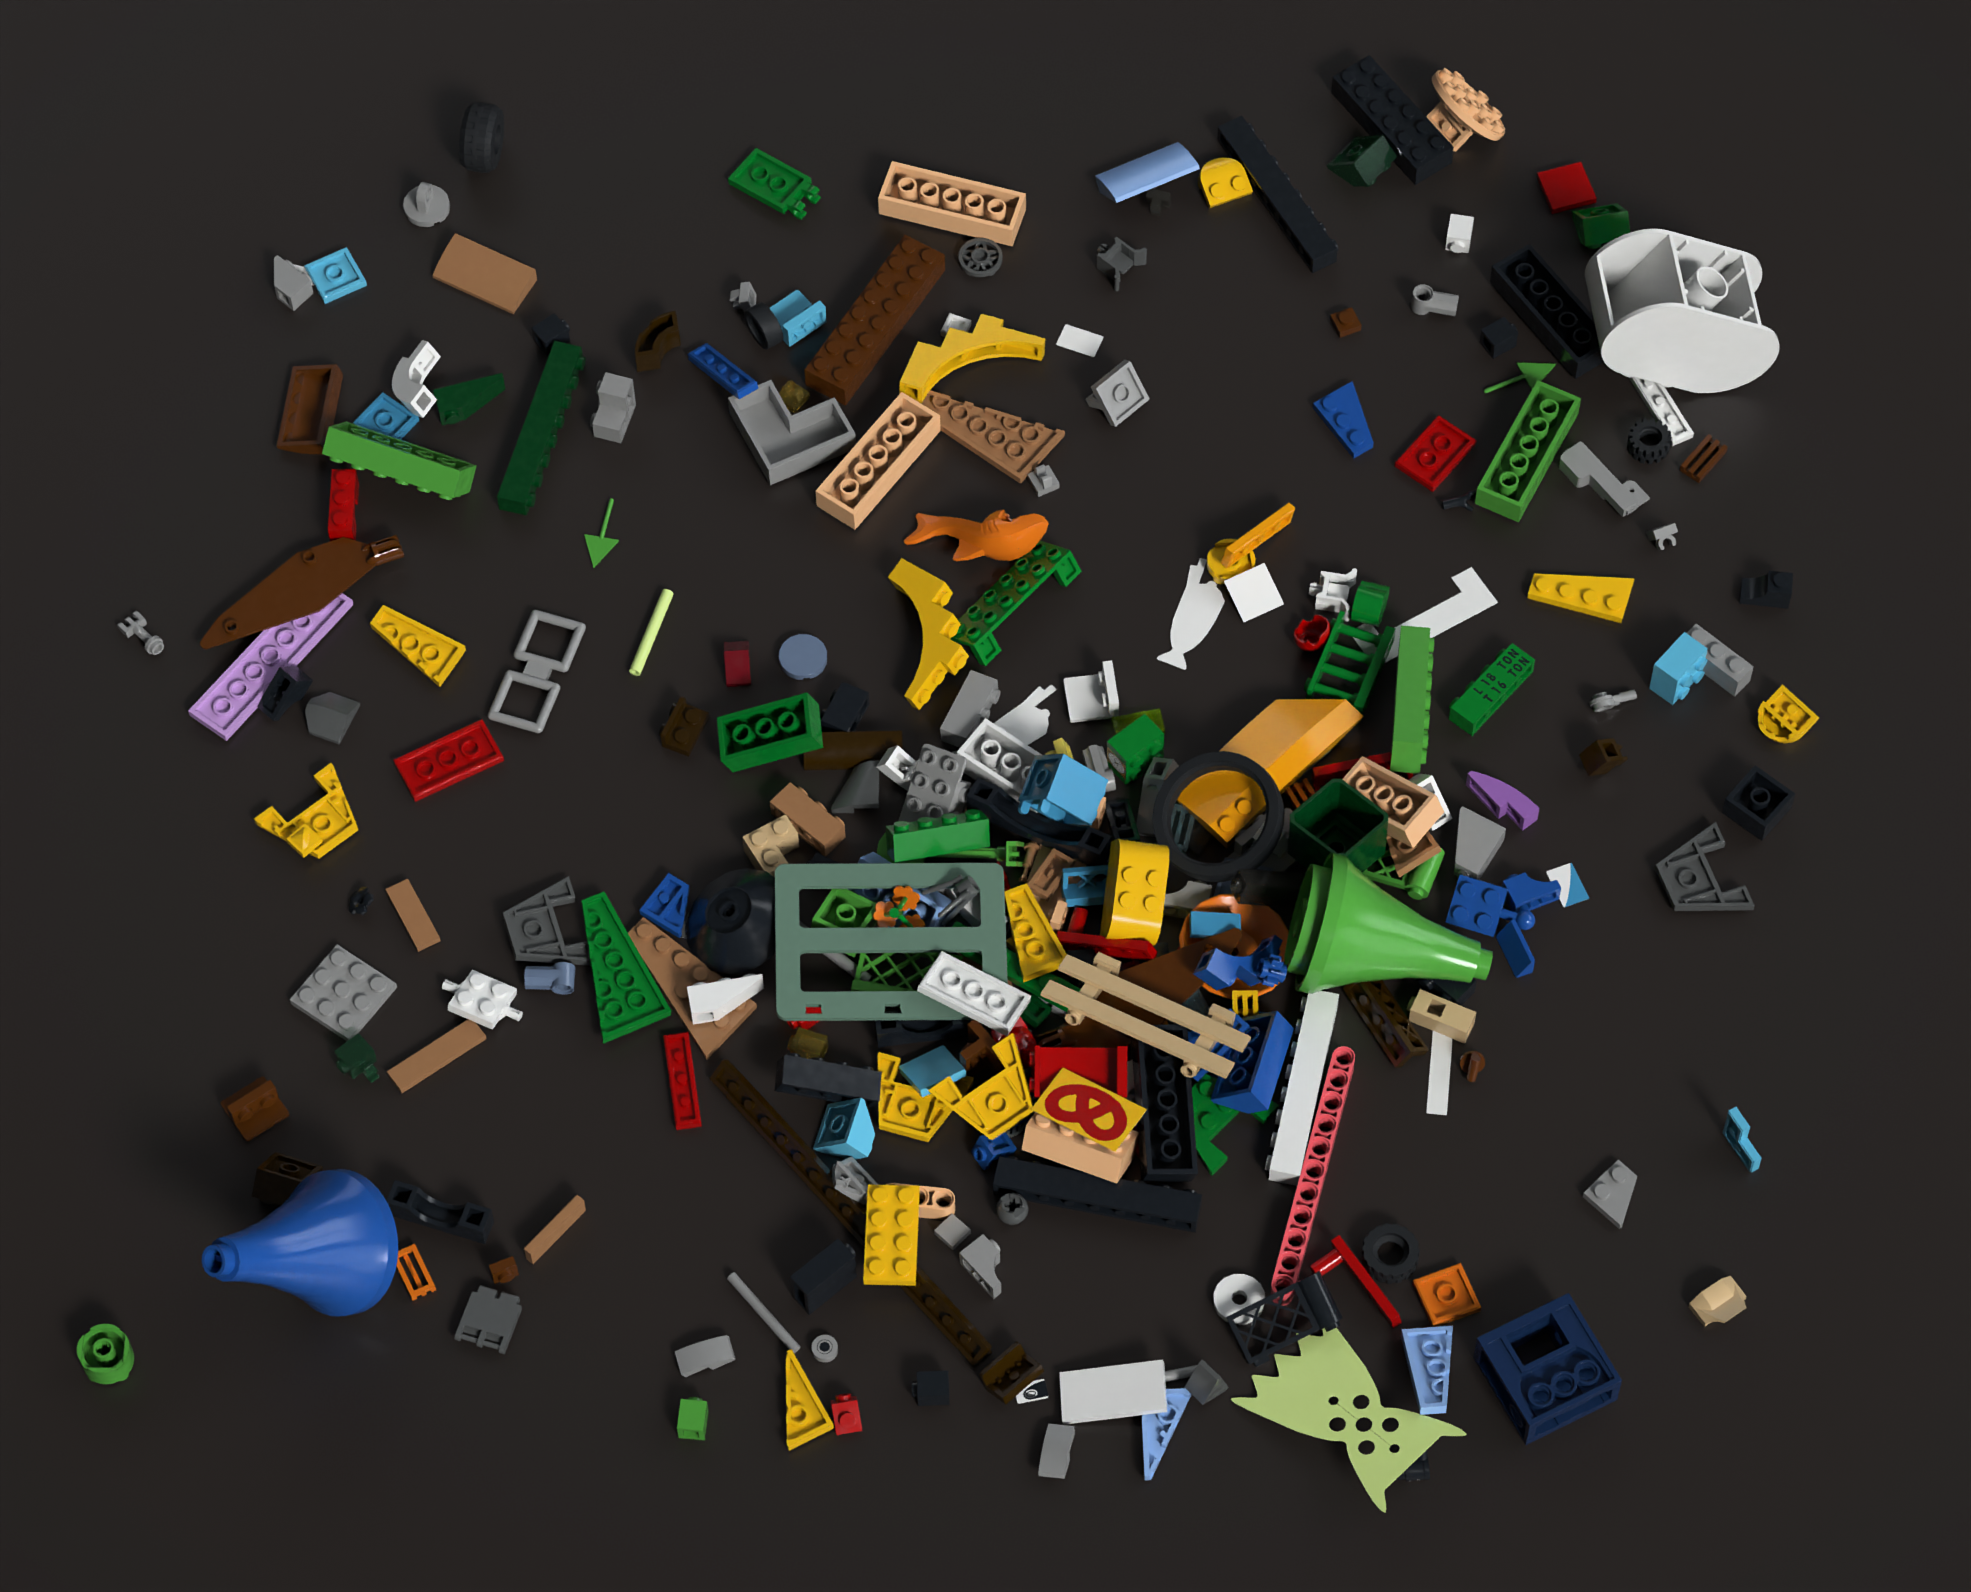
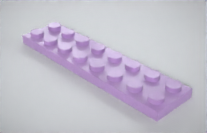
[188,593,353,741]

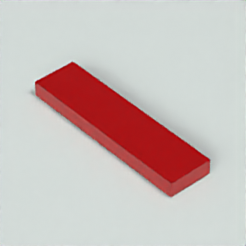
[663,1032,702,1130]

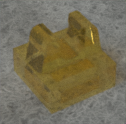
[779,380,810,413]

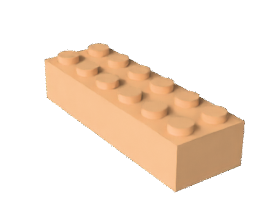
[878,161,1026,247]
[815,392,941,530]

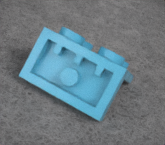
[770,290,827,347]

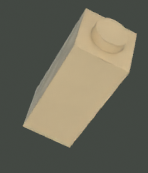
[1407,989,1476,1044]

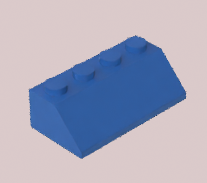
[1211,1011,1294,1114]

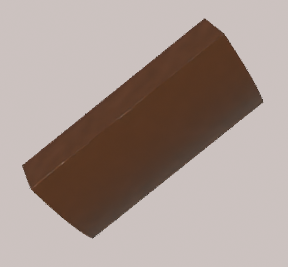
[277,364,343,454]

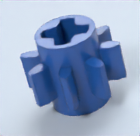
[1256,954,1287,987]

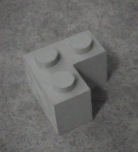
[590,372,636,443]

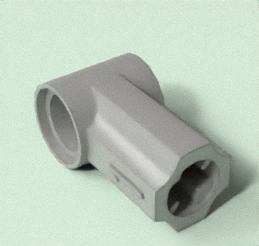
[1410,284,1459,316]
[1082,744,1116,792]

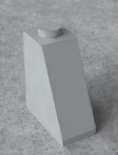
[1454,806,1506,880]

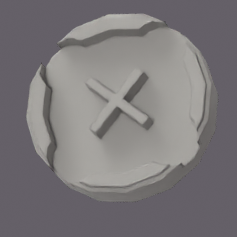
[403,182,450,227]

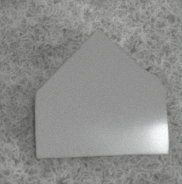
[832,1156,878,1205]

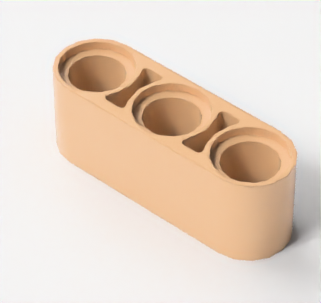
[886,1183,956,1220]

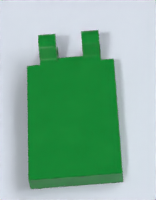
[728,148,821,220]

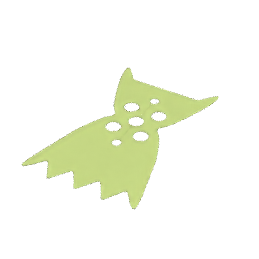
[1231,1328,1467,1513]

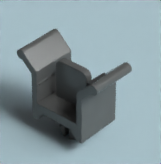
[1097,237,1147,291]

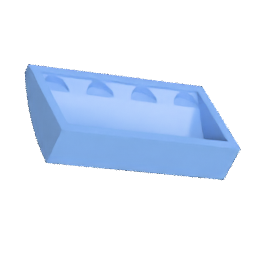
[1095,142,1200,203]

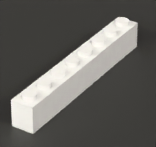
[1265,991,1339,1186]

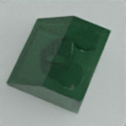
[1327,135,1397,187]

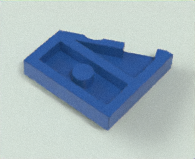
[640,873,690,938]

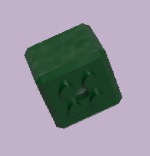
[1287,779,1388,873]

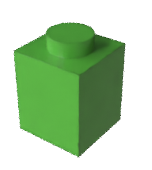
[677,1397,708,1440]

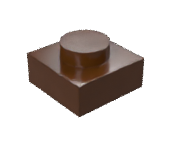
[1330,307,1362,338]
[489,1256,519,1284]

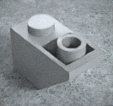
[274,255,313,311]

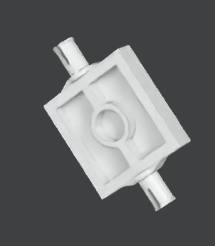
[442,970,523,1030]

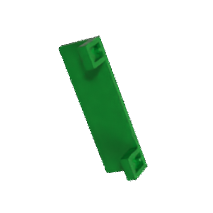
[951,541,1082,666]

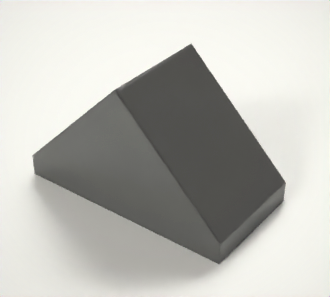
[1185,1359,1229,1405]

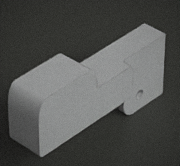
[1559,441,1650,517]

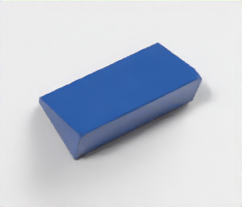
[1496,919,1535,978]

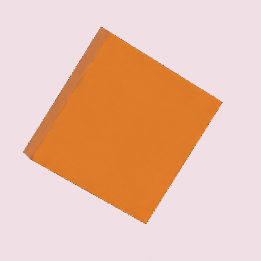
[1412,1263,1481,1327]

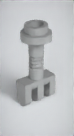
[117,611,164,655]

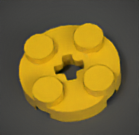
[1207,539,1256,584]

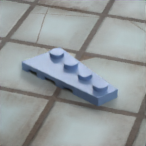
[1401,1326,1453,1415]

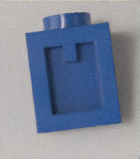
[971,1132,1017,1170]

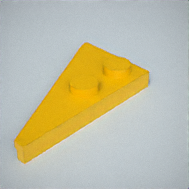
[786,1349,834,1451]

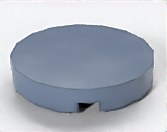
[779,634,827,680]

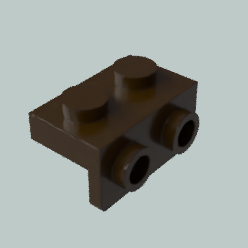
[979,1341,1044,1404]

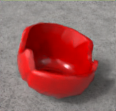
[1293,614,1331,651]

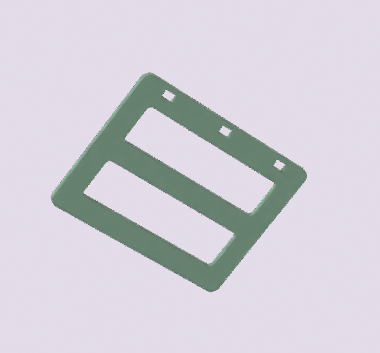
[775,863,1008,1021]

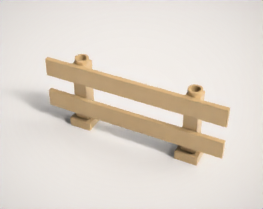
[1041,952,1251,1079]

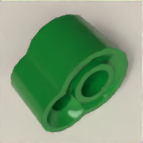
[1351,580,1390,627]

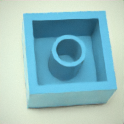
[1649,632,1708,705]

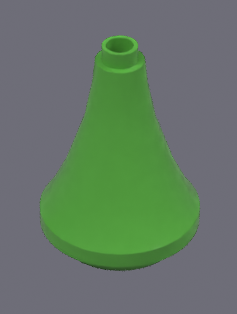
[1284,852,1493,994]

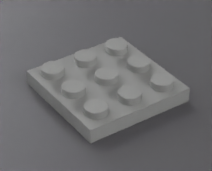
[290,945,397,1043]

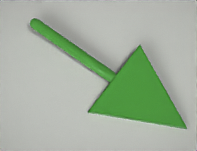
[1484,363,1556,393]
[584,498,619,568]

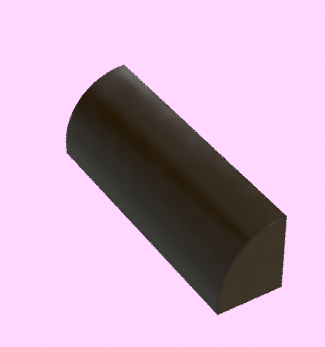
[804,731,903,770]

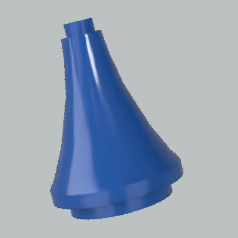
[202,1169,398,1317]

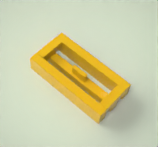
[1232,990,1259,1017]

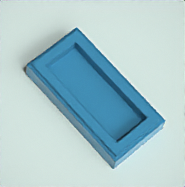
[1189,911,1241,939]

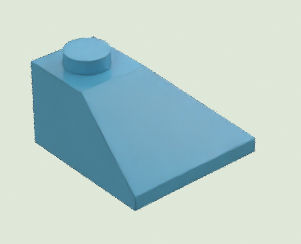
[813,1098,875,1159]

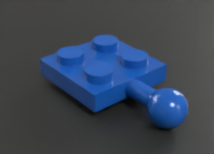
[1445,874,1535,937]

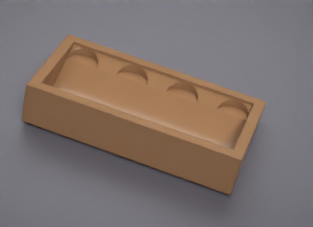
[433,233,537,314]

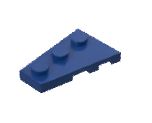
[1313,381,1374,459]

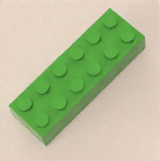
[1475,380,1581,522]
[322,421,477,500]
[1390,625,1434,774]

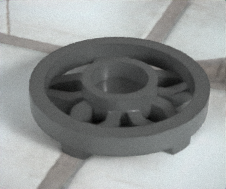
[959,238,1002,277]

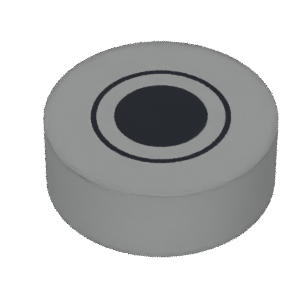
[812,1335,838,1362]

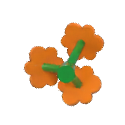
[872,886,925,927]

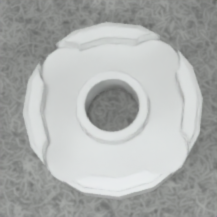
[1214,1274,1265,1325]

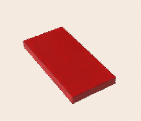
[393,719,504,802]

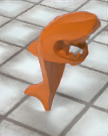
[904,509,1049,561]

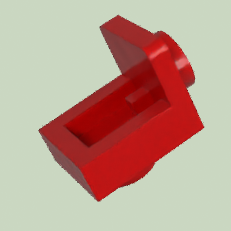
[830,1393,862,1435]

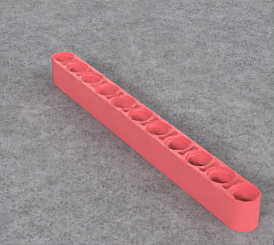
[1271,1046,1355,1306]

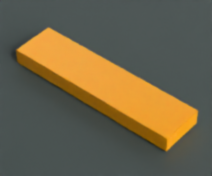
[1221,503,1295,568]

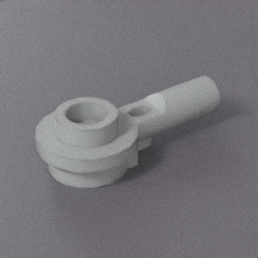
[1589,690,1637,712]

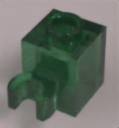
[334,1033,379,1083]

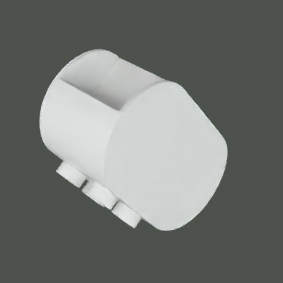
[1585,229,1779,393]

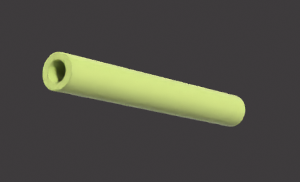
[629,589,674,676]

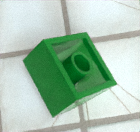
[1571,203,1630,249]

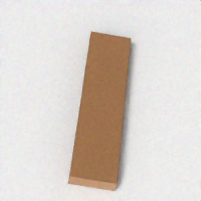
[387,1019,486,1094]

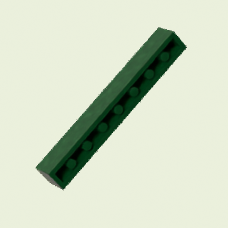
[497,341,586,516]

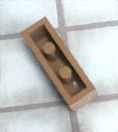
[770,782,846,857]

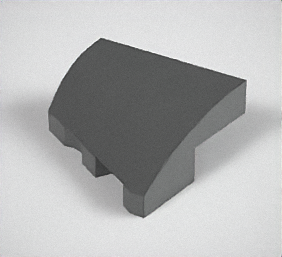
[831,760,880,813]

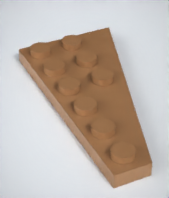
[922,390,1065,484]
[628,917,757,1060]

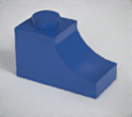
[1502,872,1561,913]

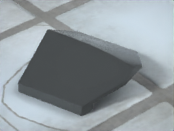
[305,692,360,744]

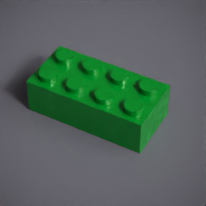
[717,692,823,772]

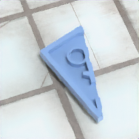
[1141,1388,1191,1480]

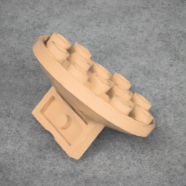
[1426,68,1505,152]

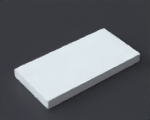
[917,951,1031,1036]
[1059,1359,1167,1425]

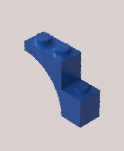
[1193,935,1283,991]

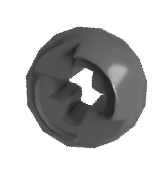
[996,1192,1029,1225]

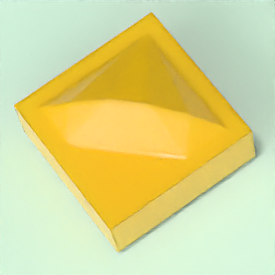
[286,823,322,858]

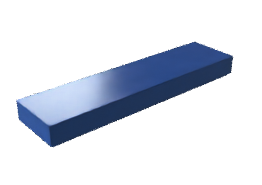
[687,343,758,399]

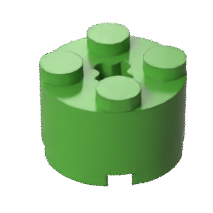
[77,1324,134,1384]

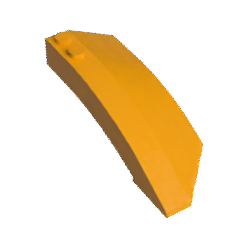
[1177,699,1364,849]

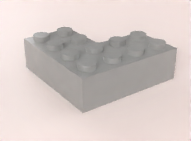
[728,380,856,485]

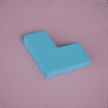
[1723,1107,1762,1173]

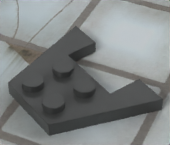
[1655,822,1755,911]
[502,876,591,966]

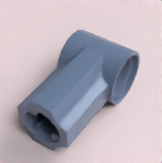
[524,962,576,995]

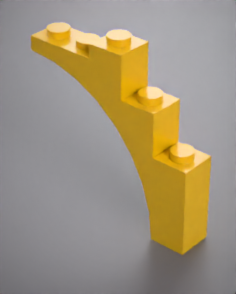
[899,314,1046,404]
[888,558,969,710]

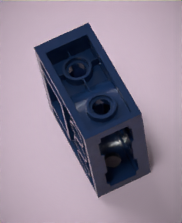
[1473,1293,1622,1445]

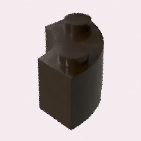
[635,310,681,372]

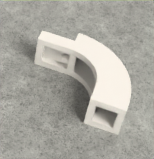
[392,340,441,418]

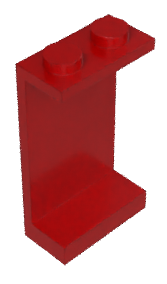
[1029,1045,1128,1099]

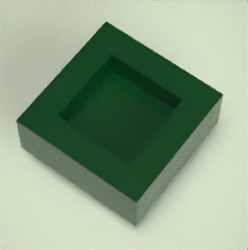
[1020,994,1052,1029]

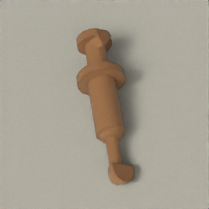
[1019,840,1040,882]

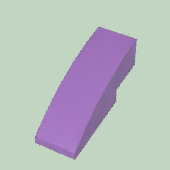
[1466,771,1539,831]

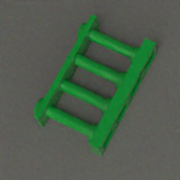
[1304,610,1396,720]

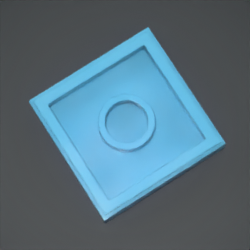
[304,247,367,304]
[899,1045,967,1097]

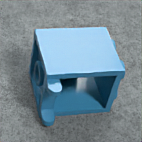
[1018,754,1108,826]

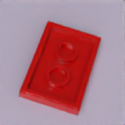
[1395,415,1477,492]

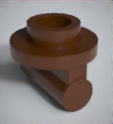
[1460,1051,1485,1082]

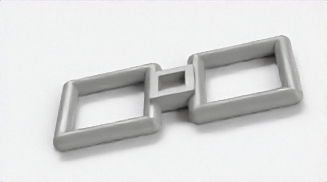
[488,610,586,733]

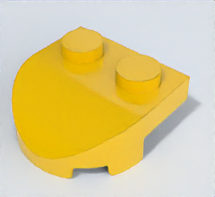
[1198,158,1253,208]
[1758,684,1819,743]

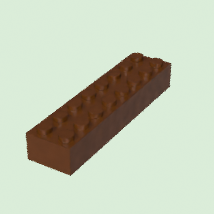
[805,235,945,406]

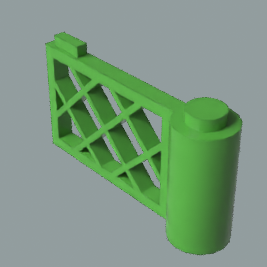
[1339,839,1445,900]

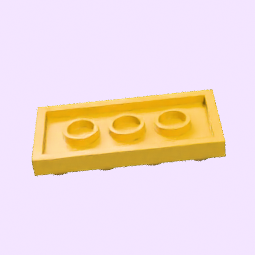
[863,1185,920,1286]

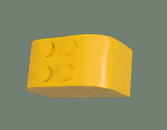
[1100,839,1169,946]

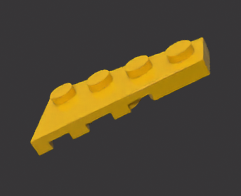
[1527,573,1635,623]
[370,605,466,687]
[1004,883,1067,983]

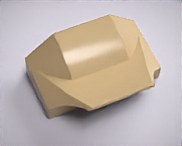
[1689,1276,1746,1327]

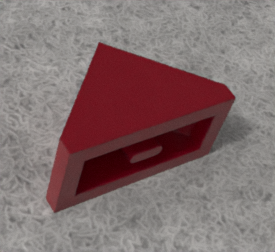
[724,641,751,687]

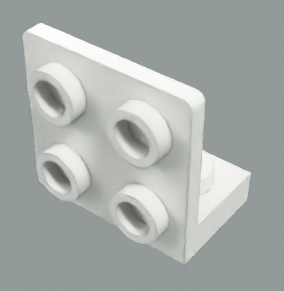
[1064,660,1119,723]

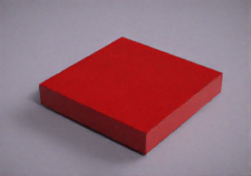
[1537,162,1597,214]

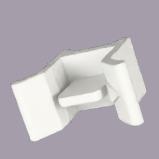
[1309,568,1357,622]

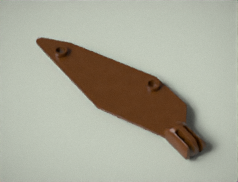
[200,535,405,649]
[1034,928,1242,1048]

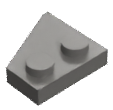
[1583,1160,1637,1229]

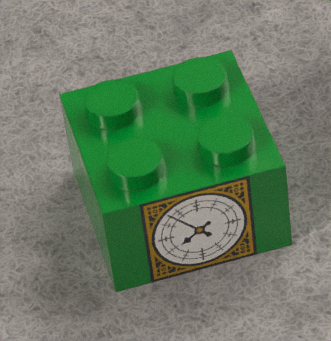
[1107,714,1164,785]

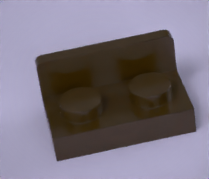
[659,696,709,757]

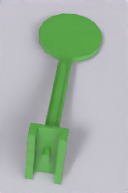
[877,833,1024,867]

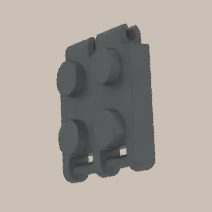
[454,1285,522,1354]

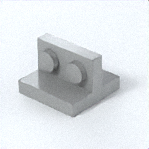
[1085,360,1149,427]

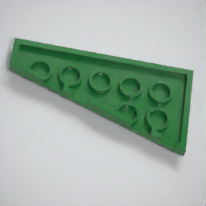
[581,891,671,1044]

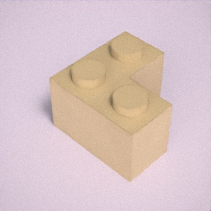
[742,814,799,877]

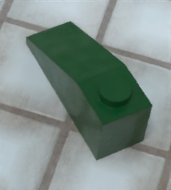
[433,373,506,425]

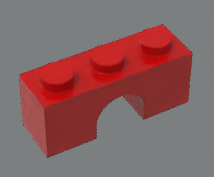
[328,469,359,541]

